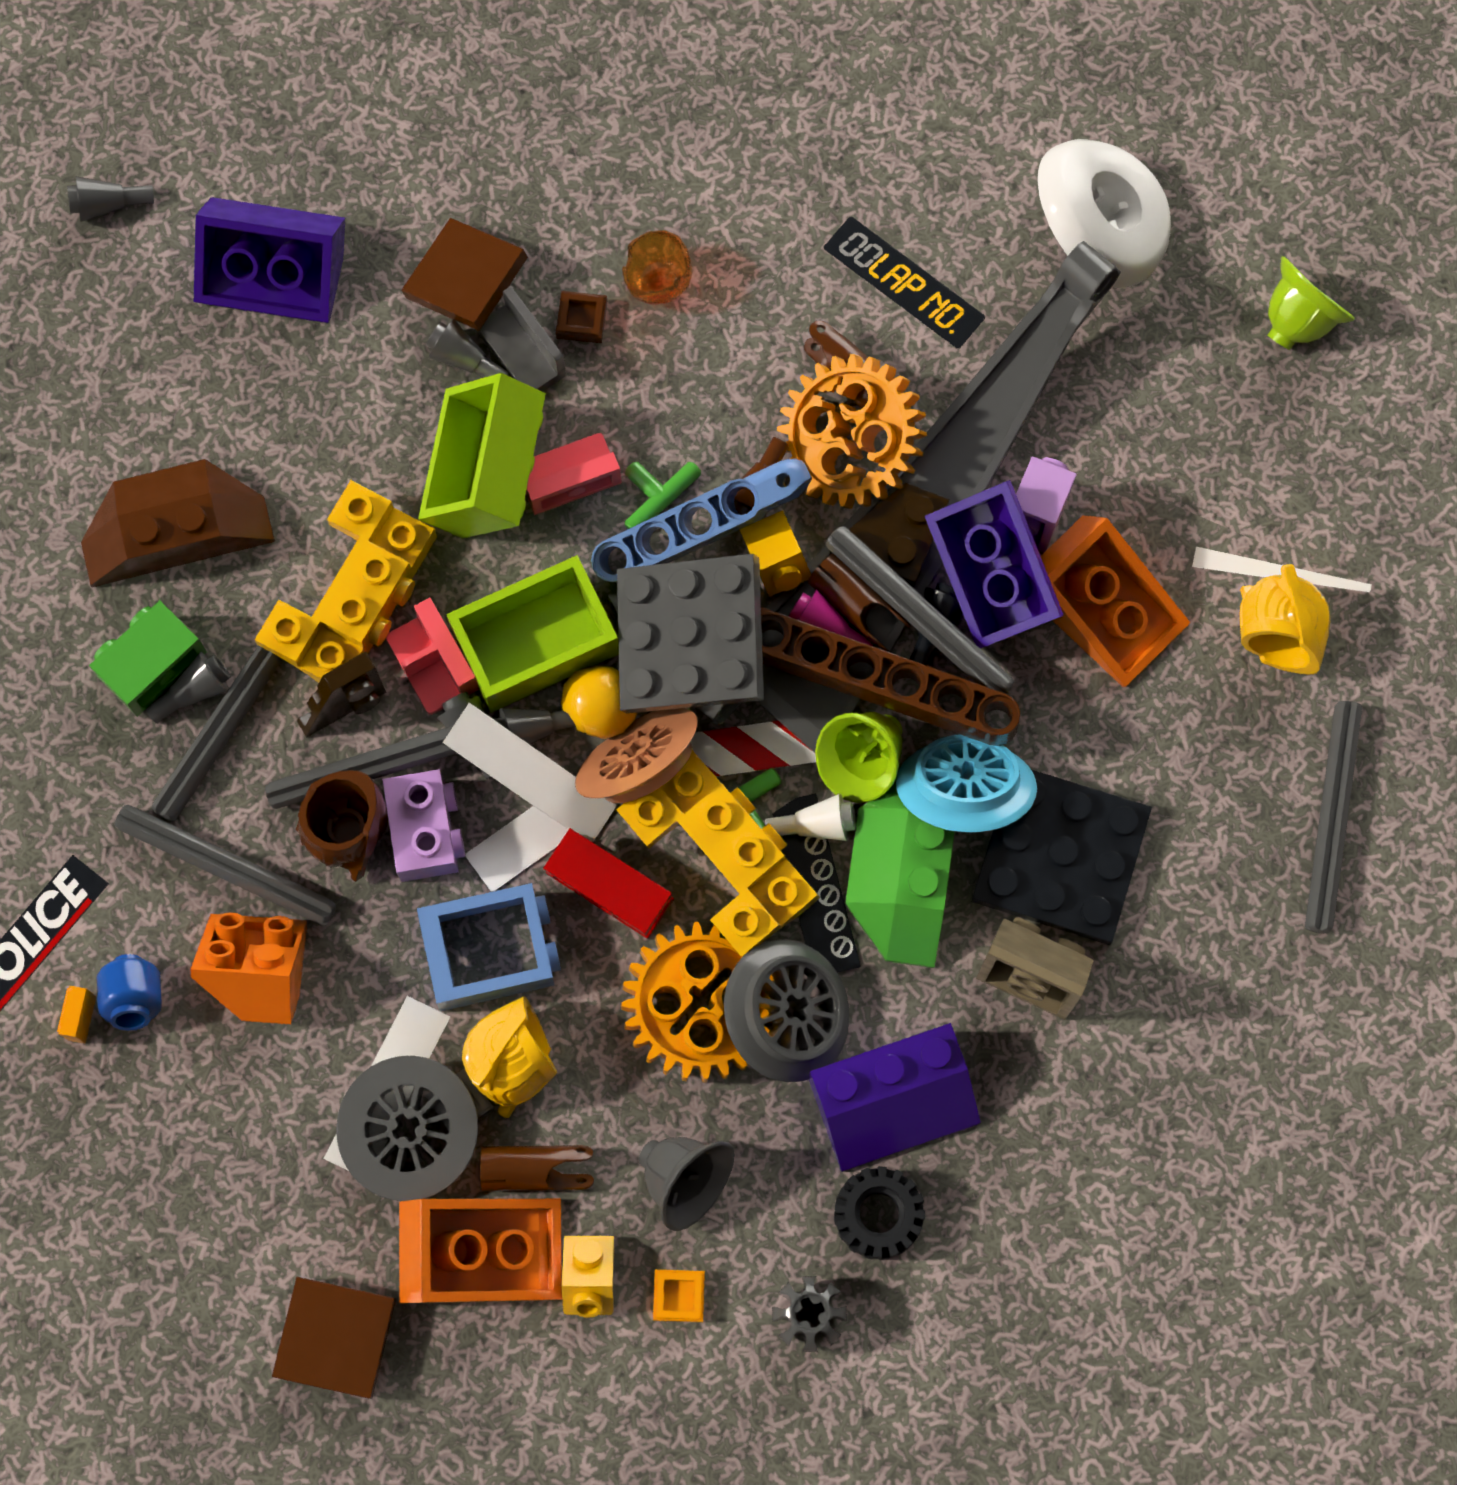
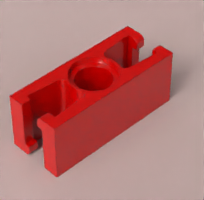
[543,828,674,939]

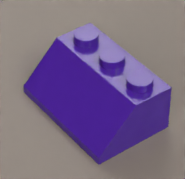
[193,197,345,323]
[925,480,1064,649]
[809,1023,981,1172]

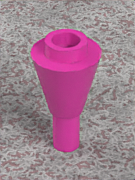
[788,589,873,646]

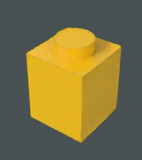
[739,510,811,597]

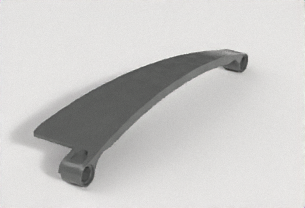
[696,241,1121,753]

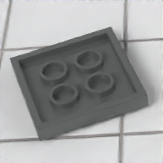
[617,554,764,713]

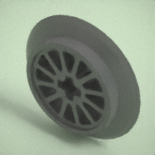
[724,940,849,1082]
[336,1056,478,1201]

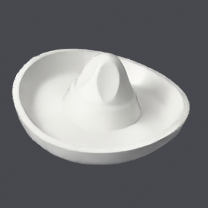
[1038,139,1171,288]

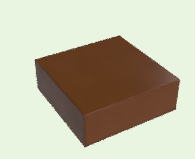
[556,291,608,344]

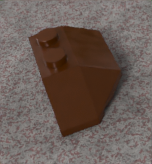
[81,459,275,588]

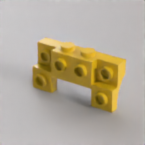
[254,480,437,683]
[616,750,820,957]

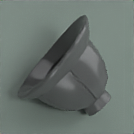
[639,1137,735,1231]

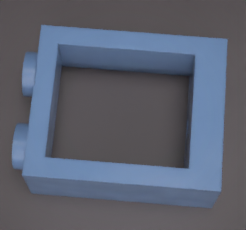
[417,883,561,1011]

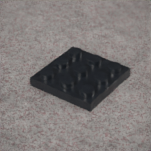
[971,769,1152,945]

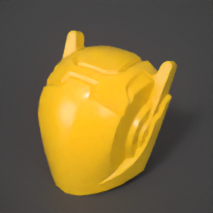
[1240,564,1331,675]
[462,996,558,1118]

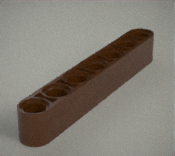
[761,607,1020,746]

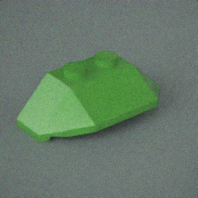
[845,784,955,968]

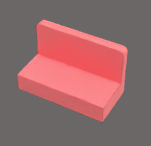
[526,433,622,515]

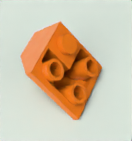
[190,912,307,1024]

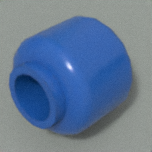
[96,954,162,1031]

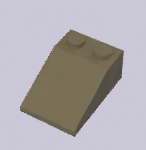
[976,918,1094,1020]

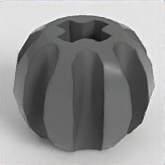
[772,1276,847,1352]

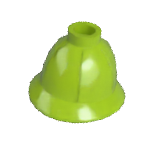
[1267,256,1355,350]
[815,712,903,803]

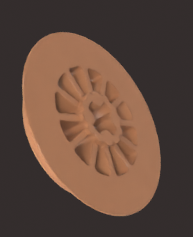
[575,708,698,803]

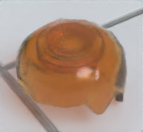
[622,230,692,305]

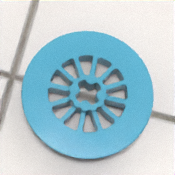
[896,735,1037,833]

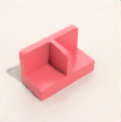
[386,597,479,715]

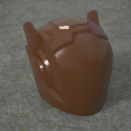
[296,770,388,882]

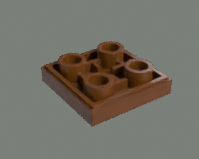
[401,218,528,331]
[272,1277,396,1399]

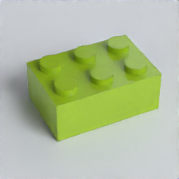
[418,373,546,538]
[446,555,619,713]

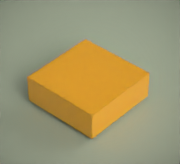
[57,986,96,1044]
[653,1269,705,1323]

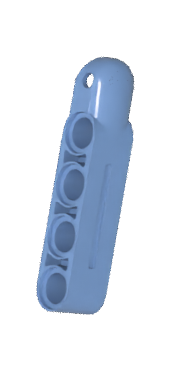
[591,458,812,582]

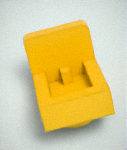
[562,1236,615,1318]

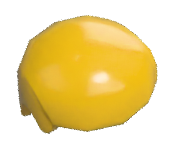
[561,665,637,739]

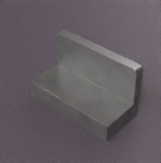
[476,286,567,392]

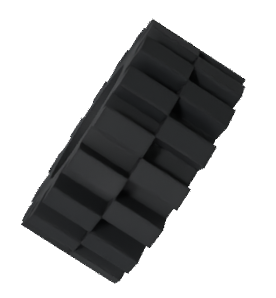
[834,1166,925,1260]

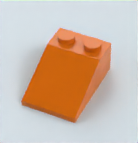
[1041,515,1191,687]
[399,1198,562,1303]

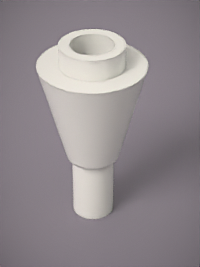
[765,793,856,841]

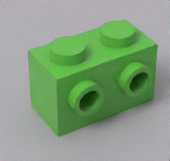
[89,600,207,717]

